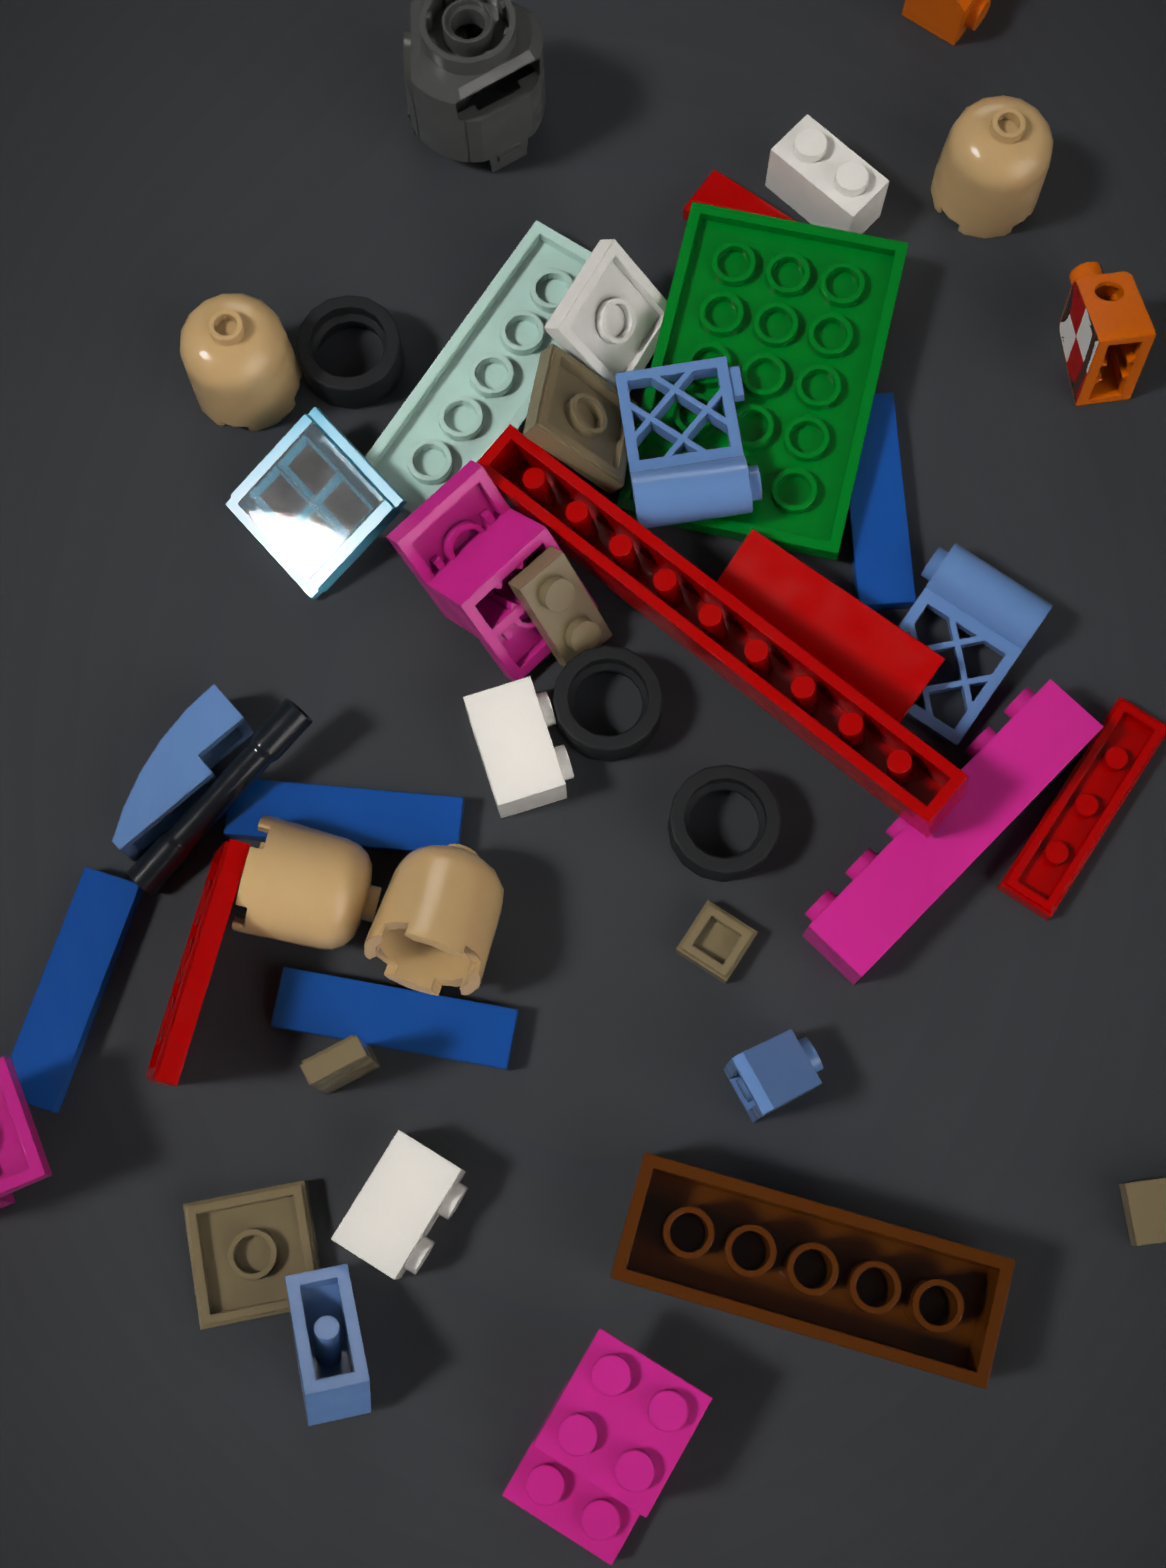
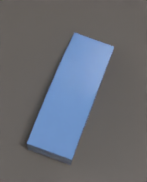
[112,684,254,861]

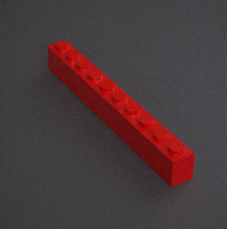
[476,424,969,838]

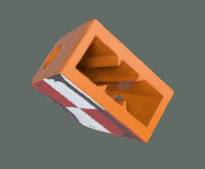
[1059,262,1156,406]

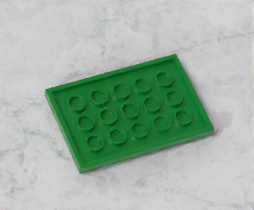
[616,202,909,561]

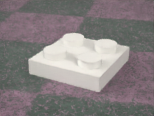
[544,239,667,393]

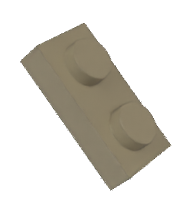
[508,546,613,667]

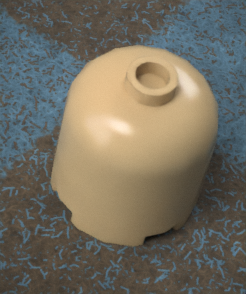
[931,95,1053,239]
[180,293,302,431]
[232,814,382,950]
[364,844,504,996]

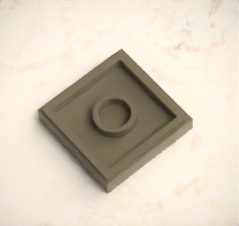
[523,343,638,494]
[183,1180,321,1330]

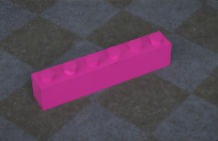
[802,679,1104,985]

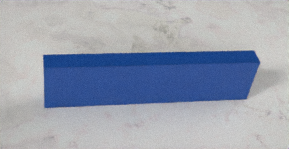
[847,392,916,611]
[224,779,465,854]
[10,867,144,1113]
[270,967,519,1071]

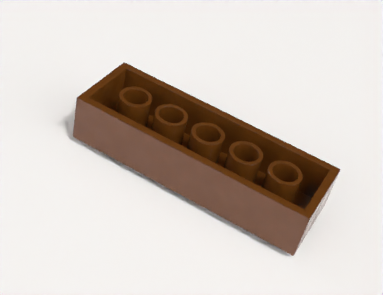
[610,1152,1016,1389]

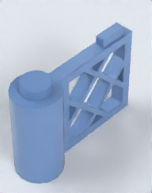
[615,356,762,529]
[898,543,1053,748]

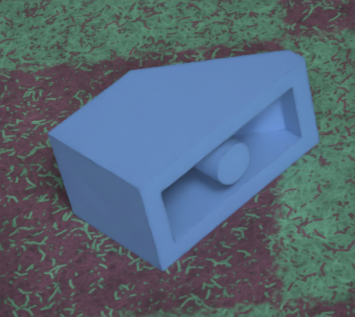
[723,1029,823,1123]
[285,1264,371,1426]

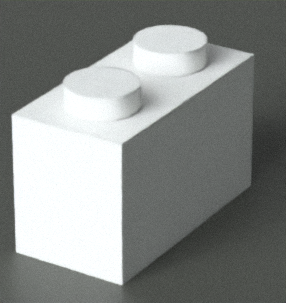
[765,114,890,234]
[463,676,574,819]
[331,1130,468,1280]

